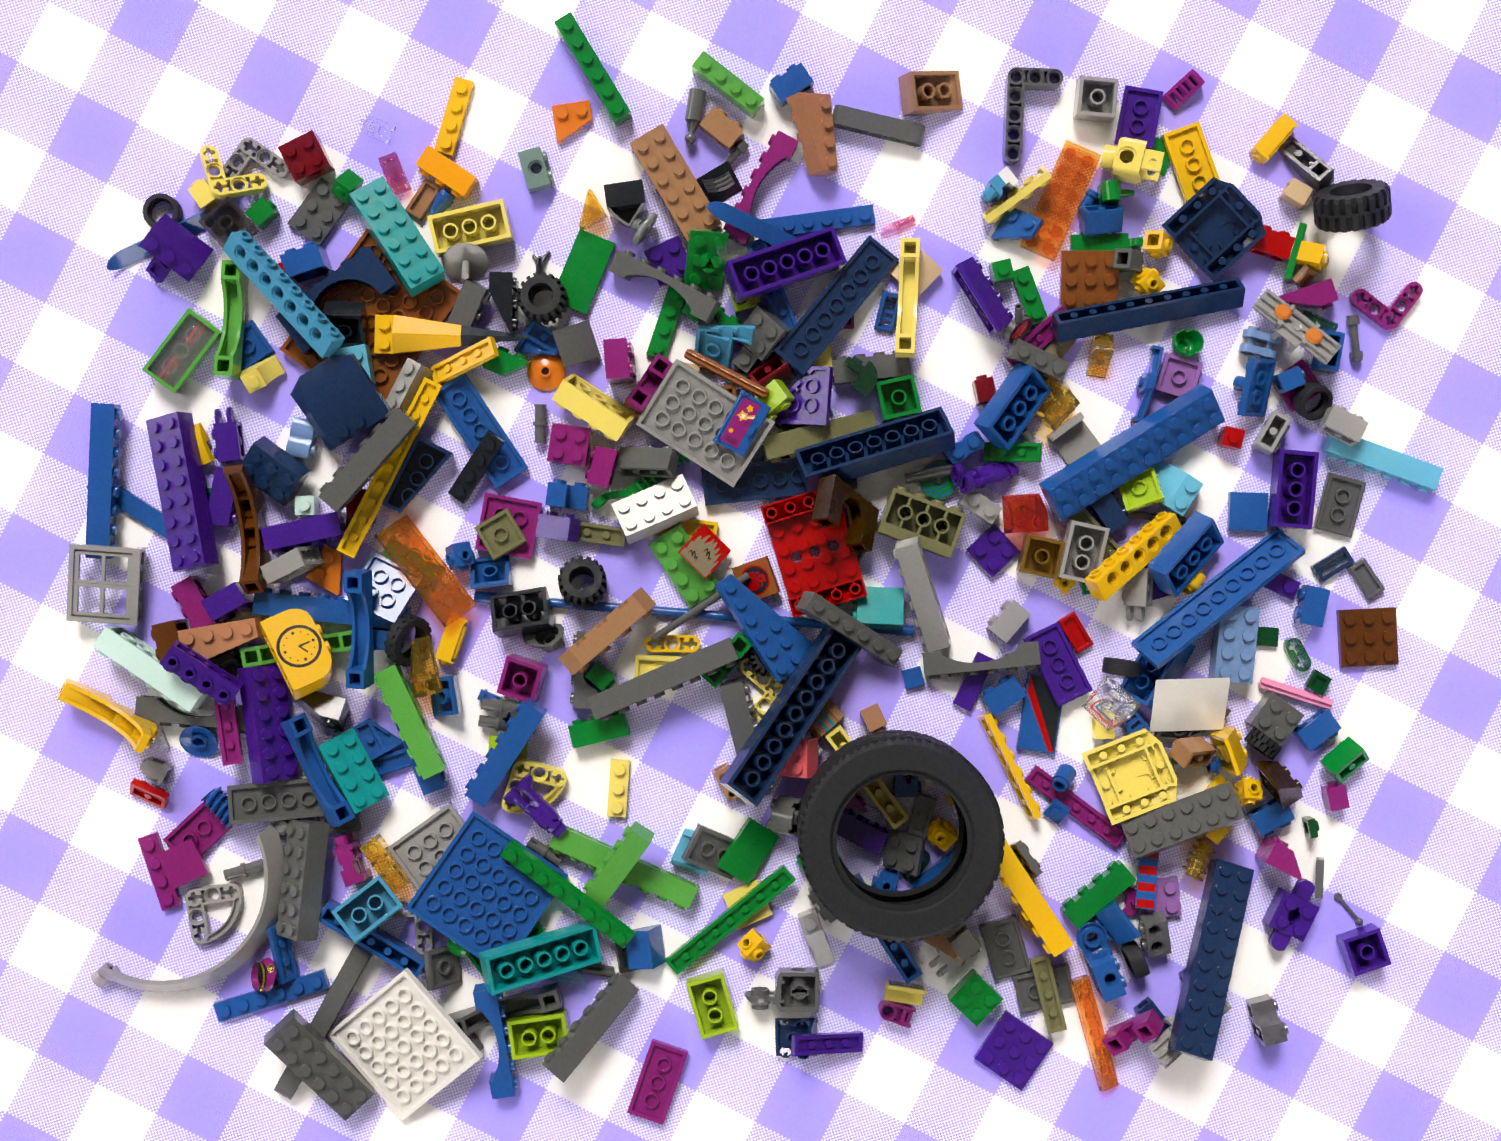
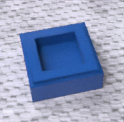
[901,666,925,689]

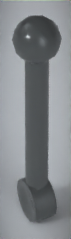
[1334,893,1363,925]

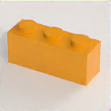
[415,145,479,200]

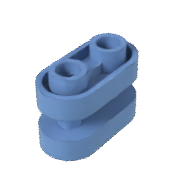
[1238,326,1281,360]

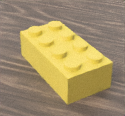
[427,199,514,258]
[552,373,637,442]

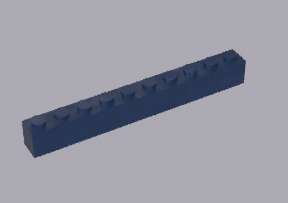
[1052,277,1246,343]

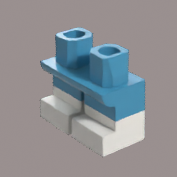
[980,166,1019,205]

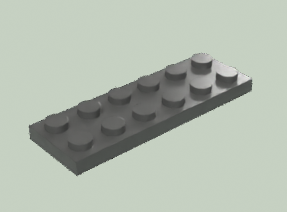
[227,776,340,825]

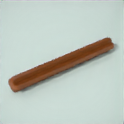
[684,349,769,399]

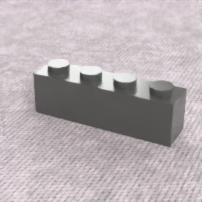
[832,350,911,385]

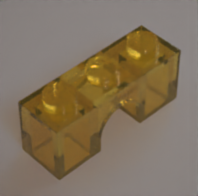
[359,833,411,894]

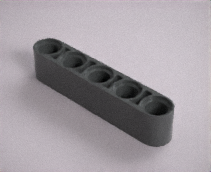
[833,105,926,147]

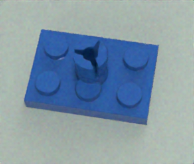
[1233,357,1277,417]

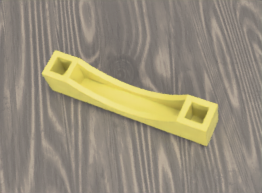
[895,238,921,358]

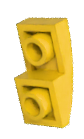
[194,422,215,465]

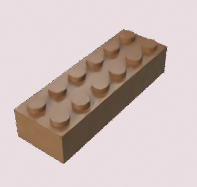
[630,123,722,244]

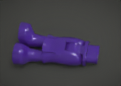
[950,462,1019,494]
[503,773,567,838]

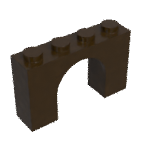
[812,475,879,554]

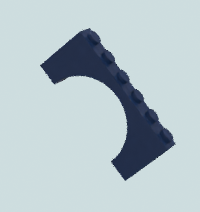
[276,246,400,355]

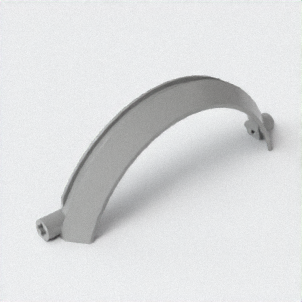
[91,819,289,993]

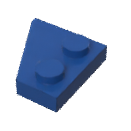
[991,208,1044,241]

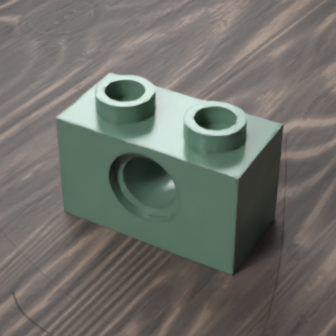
[518,146,554,194]

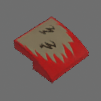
[678,524,731,579]

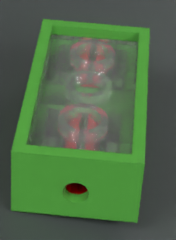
[142,308,222,394]

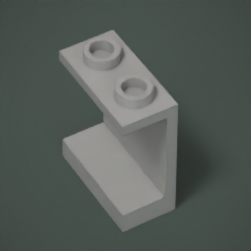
[1046,412,1101,465]

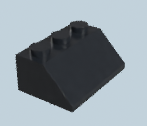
[490,586,555,638]

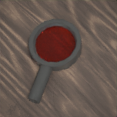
[1004,303,1033,344]

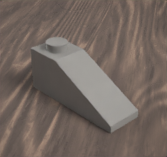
[797,907,835,968]

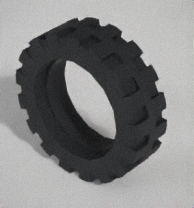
[384,614,432,667]

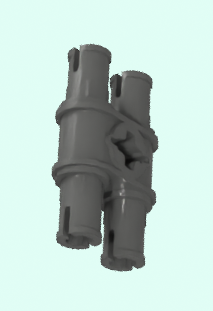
[478,697,536,735]

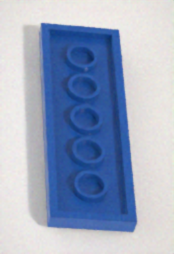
[437,373,529,489]

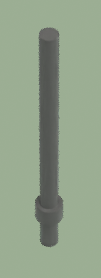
[651,572,751,642]

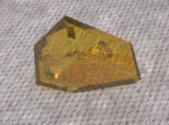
[1086,333,1115,379]

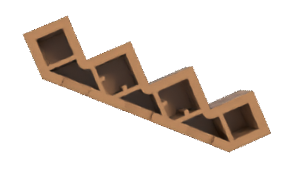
[558,587,656,675]

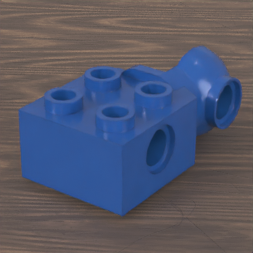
[1076,922,1127,1003]

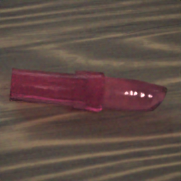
[881,215,916,235]

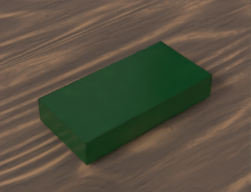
[1256,626,1279,647]

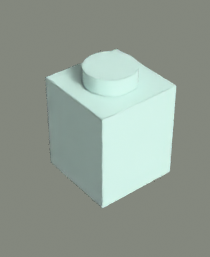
[295,496,320,516]

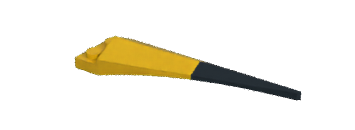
[374,315,529,355]

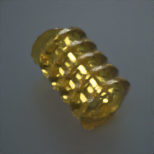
[1182,838,1218,882]

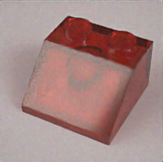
[1002,493,1049,534]

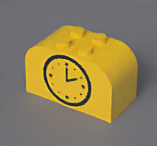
[260,609,332,700]

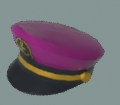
[251,958,277,992]

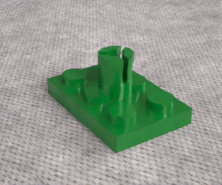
[684,229,729,291]

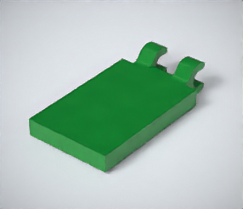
[1070,233,1144,273]

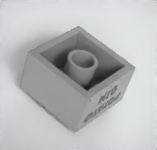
[1073,75,1119,123]

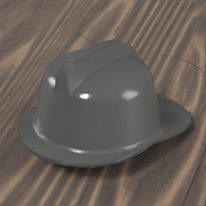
[522,623,565,653]

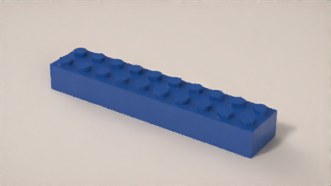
[1039,384,1225,522]

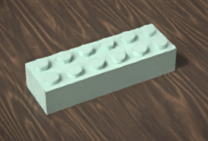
[93,625,210,712]

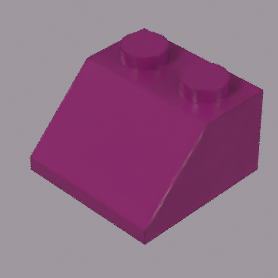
[585,445,619,489]
[1255,836,1302,880]

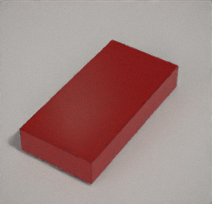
[1057,611,1094,654]

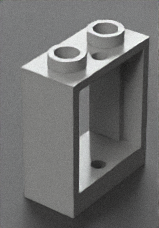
[260,545,325,584]

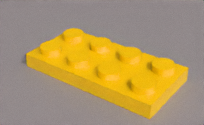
[1161,121,1220,203]

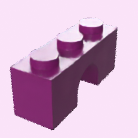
[624,353,673,416]
[1102,1009,1165,1056]

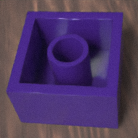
[201,582,254,623]
[1335,923,1392,977]

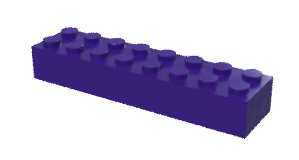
[146,411,219,572]

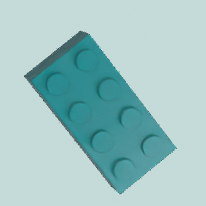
[317,728,390,814]

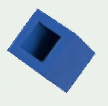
[1273,366,1306,394]

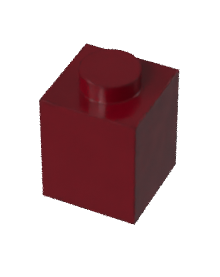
[971,374,996,405]

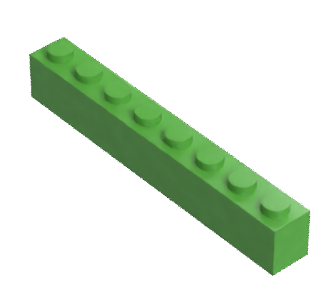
[549,825,699,910]

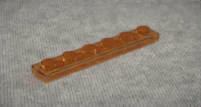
[1069,974,1119,1092]

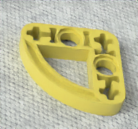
[502,758,567,814]

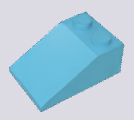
[1154,460,1204,517]

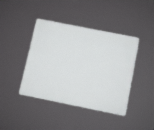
[1150,678,1230,732]

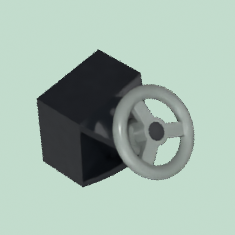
[603,179,658,246]

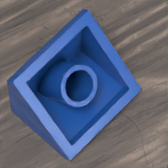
[470,555,513,589]
[428,674,463,717]
[625,924,665,970]

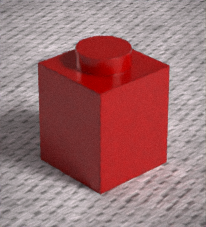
[1216,426,1246,450]

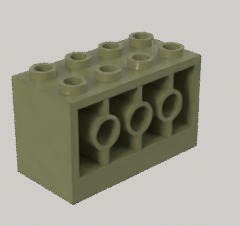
[875,486,967,558]

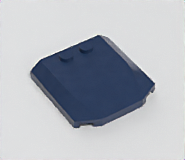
[1161,177,1266,282]
[290,354,391,451]

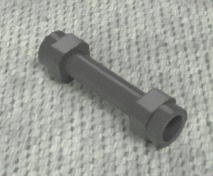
[725,139,749,165]
[1346,314,1364,362]

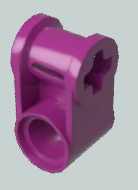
[878,999,916,1028]

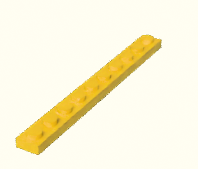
[336,377,443,559]

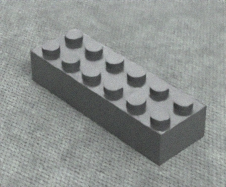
[318,407,419,512]
[719,677,774,796]
[1120,781,1248,860]
[276,818,330,942]
[264,1009,374,1121]

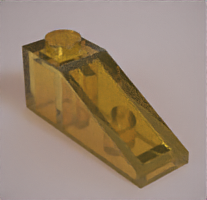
[410,635,443,698]

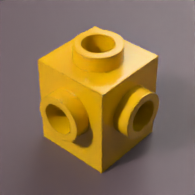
[1142,229,1173,259]
[1130,267,1166,296]
[1234,777,1263,806]
[927,816,958,852]
[737,928,772,963]

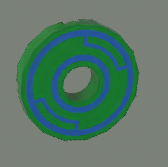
[919,461,956,499]

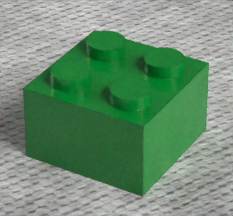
[874,374,922,422]
[947,968,1003,1027]

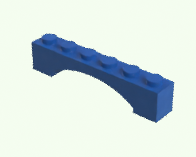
[343,569,374,690]
[280,712,355,828]
[473,983,519,1100]

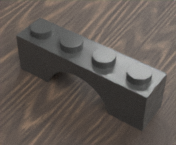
[570,630,599,709]

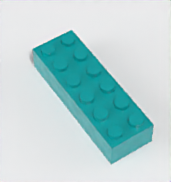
[349,176,445,297]
[479,920,603,996]

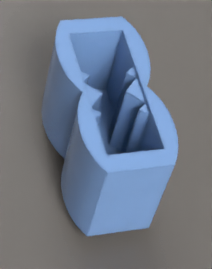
[286,417,320,460]

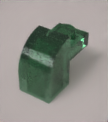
[843,356,878,399]

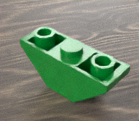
[482,346,531,377]

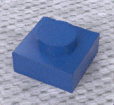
[1043,798,1070,824]

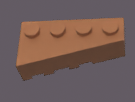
[786,92,838,177]
[177,617,263,660]

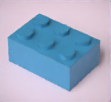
[331,875,403,944]

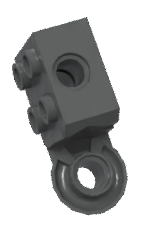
[744,967,819,1011]

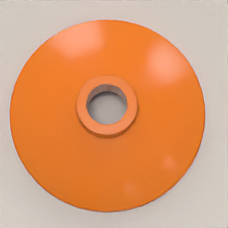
[527,355,566,391]

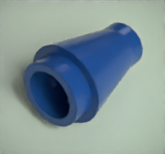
[429,188,455,215]

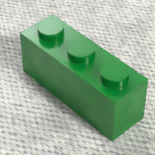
[568,711,631,749]

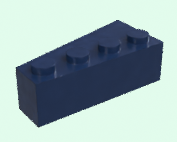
[382,435,453,513]

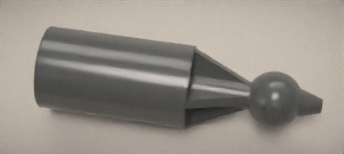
[685,88,706,148]

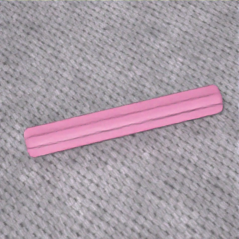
[1258,677,1333,710]

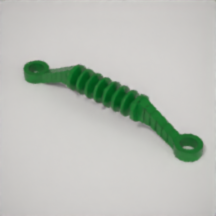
[591,452,690,510]

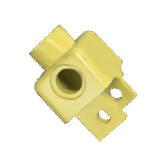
[1100,137,1165,186]

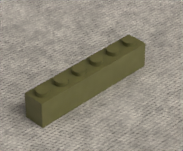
[761,409,877,463]

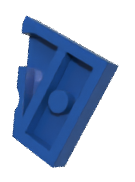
[514,321,559,356]
[352,718,403,761]

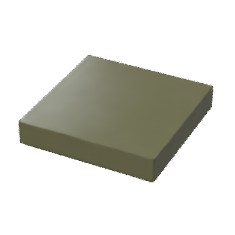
[474,508,527,561]

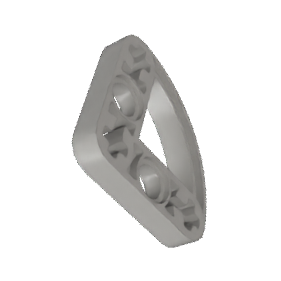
[185,882,243,944]

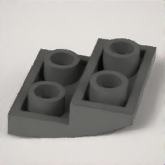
[552,320,601,369]

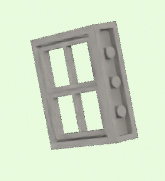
[66,543,146,626]

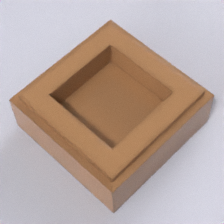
[1292,264,1317,288]

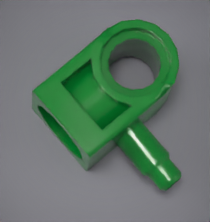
[1097,180,1135,205]

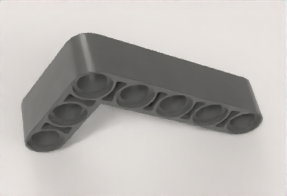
[1002,67,1064,166]

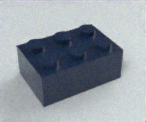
[241,436,311,506]

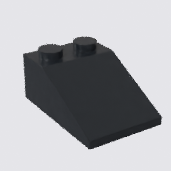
[288,687,350,732]

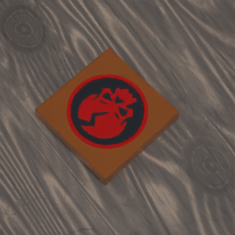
[731,555,781,599]

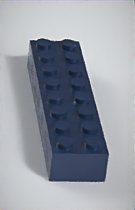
[794,406,955,493]

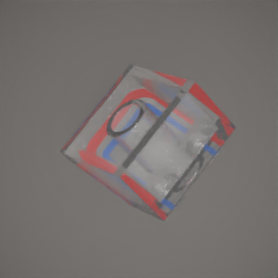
[1082,677,1142,731]

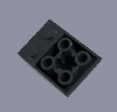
[489,272,519,334]

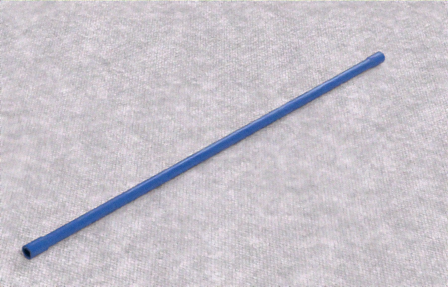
[474,591,914,637]

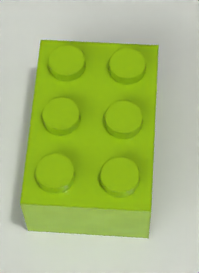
[686,968,739,1039]
[507,1008,570,1060]

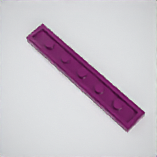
[1024,764,1126,849]

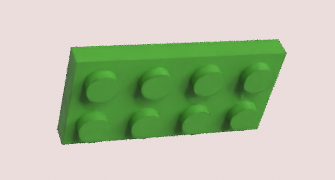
[648,523,719,608]

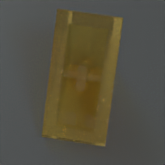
[579,189,607,231]

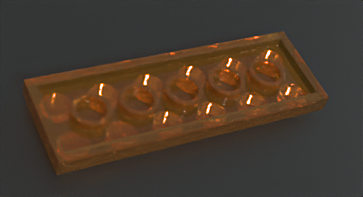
[1019,140,1101,262]
[375,515,477,627]

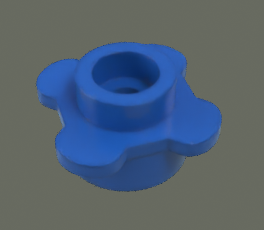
[1206,756,1221,775]

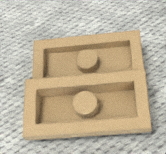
[888,249,943,297]

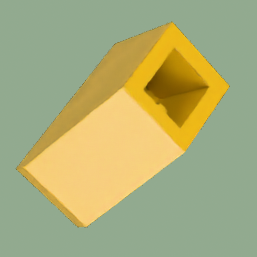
[1296,241,1330,274]

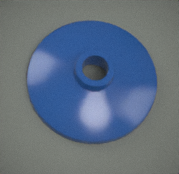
[179,726,218,757]

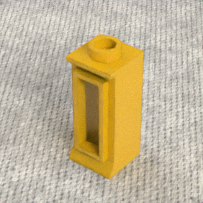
[1249,113,1299,164]
[435,614,471,666]

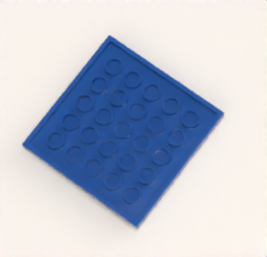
[405,811,568,959]

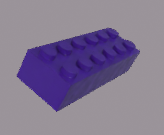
[723,226,847,304]
[237,663,299,784]

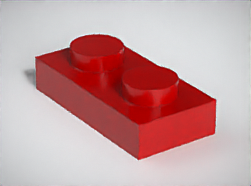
[129,778,170,810]

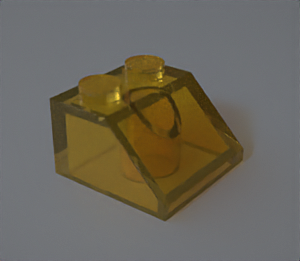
[1034,377,1080,431]

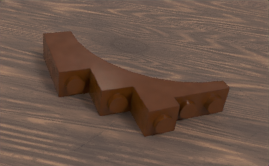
[223,464,271,594]

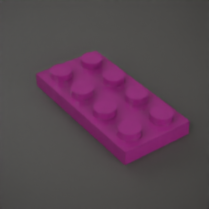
[627,1038,688,1125]

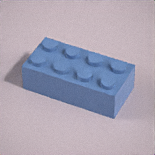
[1208,606,1260,684]

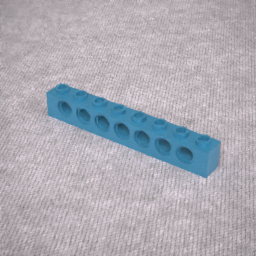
[222,230,345,358]

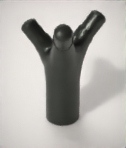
[532,251,551,275]

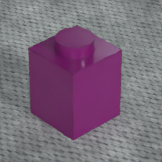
[1320,781,1350,811]

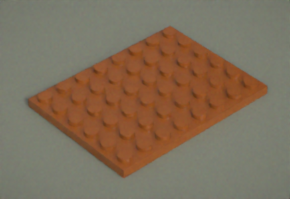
[279,229,460,400]

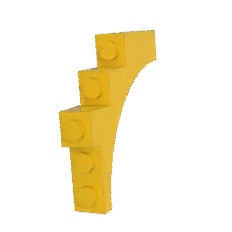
[58,677,158,754]

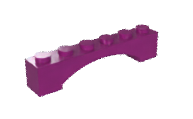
[723,130,799,247]

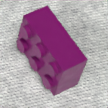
[603,338,636,385]

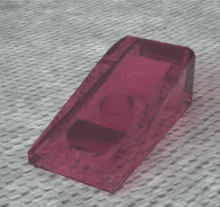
[378,151,411,196]

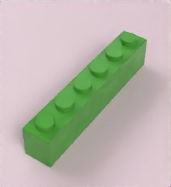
[374,664,448,780]
[583,821,655,907]

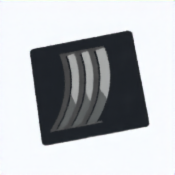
[696,161,743,202]

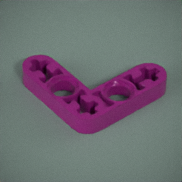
[1349,282,1423,330]

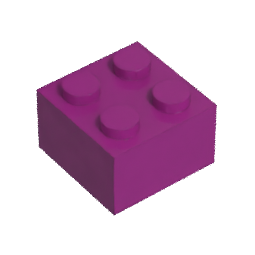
[547,422,593,468]
[496,653,549,702]

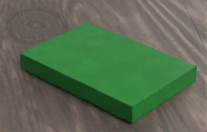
[717,817,779,885]

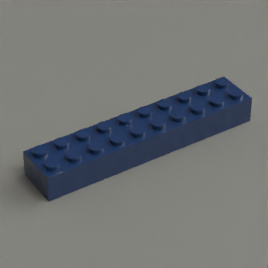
[719,625,862,807]
[1167,858,1254,1061]

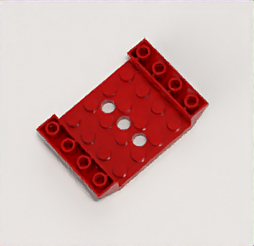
[760,490,868,618]

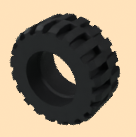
[1312,179,1392,233]

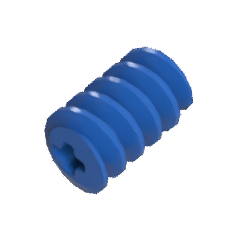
[200,786,232,829]

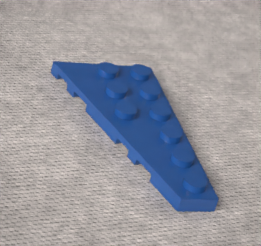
[714,574,812,683]

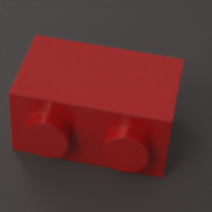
[1248,225,1295,263]

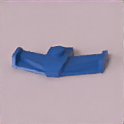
[1130,345,1164,422]

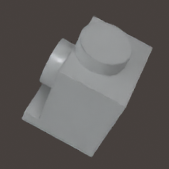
[139,757,174,785]

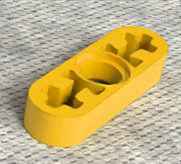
[644,635,700,653]

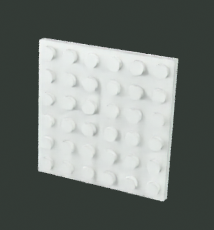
[327,967,483,1121]

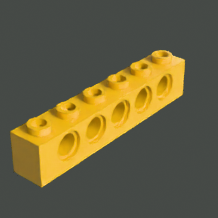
[1084,511,1182,601]

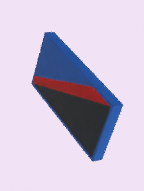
[1016,672,1062,754]

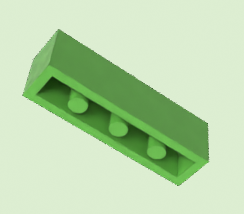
[692,51,765,119]

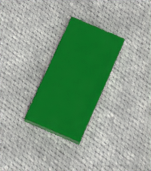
[551,229,616,315]

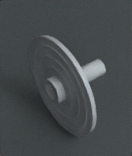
[442,243,489,283]

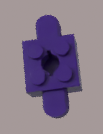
[1262,878,1320,951]

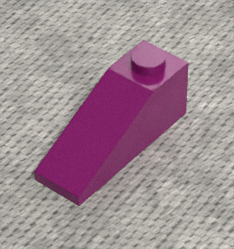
[1279,278,1339,310]

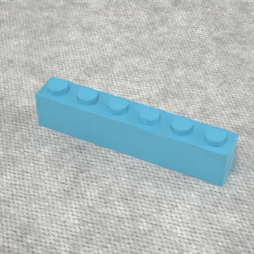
[1321,435,1444,493]

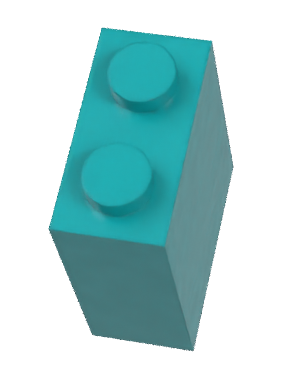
[852,586,904,630]

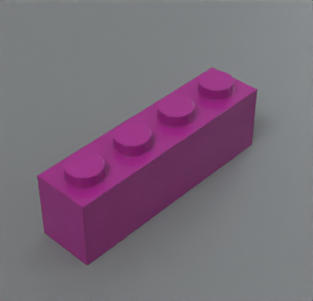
[171,575,223,629]

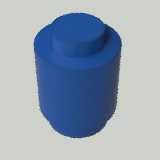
[1052,764,1077,792]

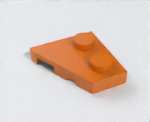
[552,100,593,144]
[306,544,343,596]

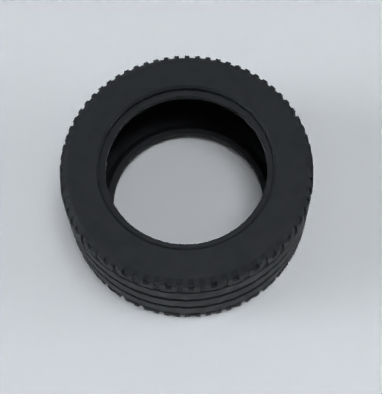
[797,730,1005,943]

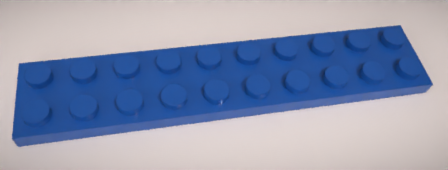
[1131,528,1305,670]

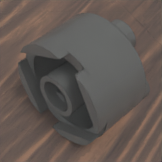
[767,795,802,838]

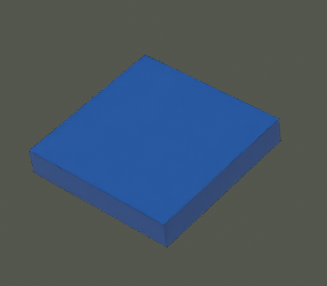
[241,320,275,371]
[1227,492,1268,531]

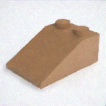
[898,70,963,116]

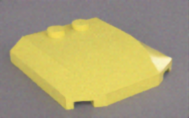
[1082,728,1177,825]

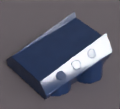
[775,1018,818,1059]

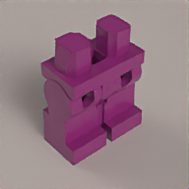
[333,832,372,887]

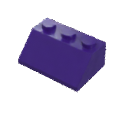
[139,213,214,282]

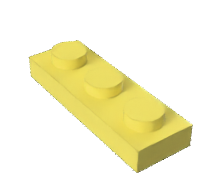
[607,758,630,818]

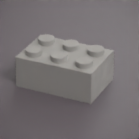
[1058,520,1110,583]

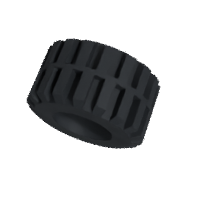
[517,272,569,325]
[558,556,607,609]

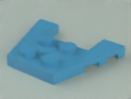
[694,325,756,389]

